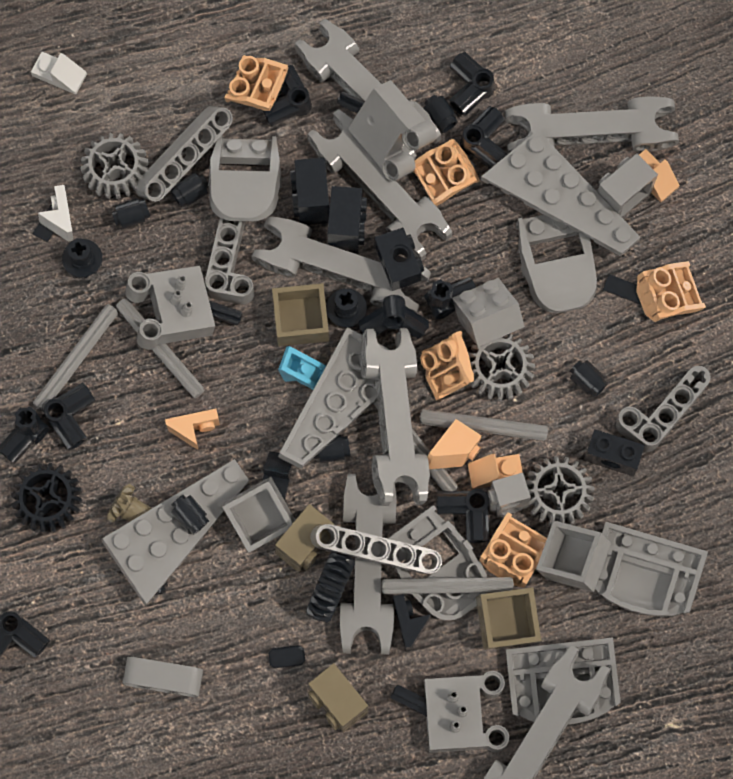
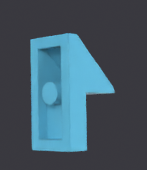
[278,346,326,390]

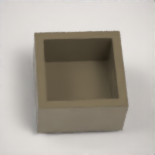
[272,283,329,347]
[275,504,334,573]
[476,587,541,650]
[308,663,368,733]

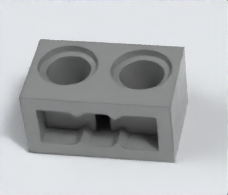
[488,473,531,518]

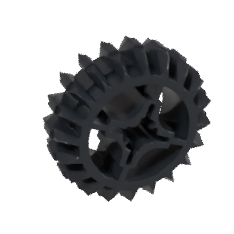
[11,463,83,534]
[306,552,355,623]

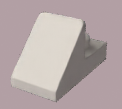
[31,52,87,94]
[38,185,73,241]

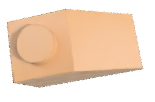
[428,419,482,469]

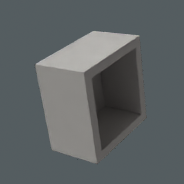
[596,153,658,218]
[452,278,525,347]
[222,477,295,553]
[536,521,611,592]

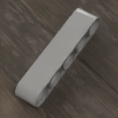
[135,106,233,202]
[310,524,442,574]

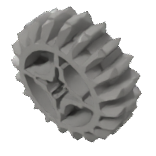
[80,132,149,199]
[468,333,535,401]
[525,456,595,526]

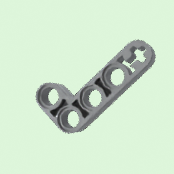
[205,218,254,305]
[616,366,711,452]

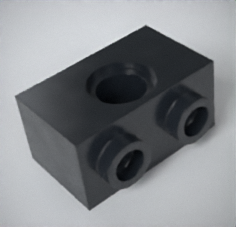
[374,227,424,291]
[584,429,645,477]

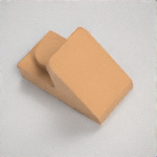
[639,149,680,202]
[165,409,220,449]
[467,454,523,490]

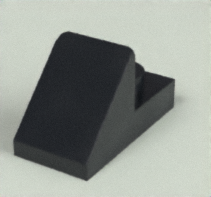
[262,451,293,501]
[393,594,431,652]

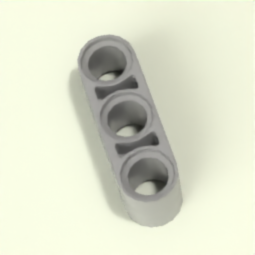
[122,657,204,697]

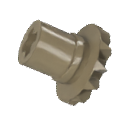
[107,484,152,523]

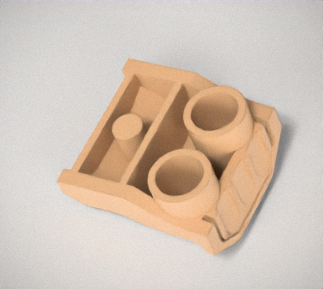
[224,55,288,111]
[414,139,480,206]
[637,261,706,322]
[420,331,474,400]
[479,512,547,588]

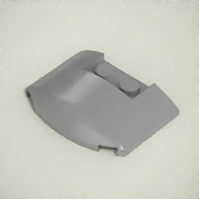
[595,522,708,617]
[506,638,621,725]

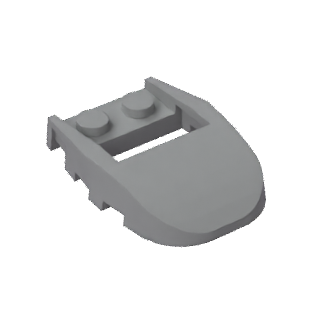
[208,135,282,221]
[516,215,597,313]
[388,505,487,620]

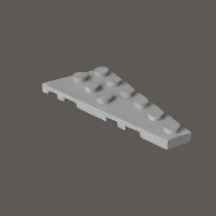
[481,130,641,256]
[278,327,390,469]
[102,459,249,607]

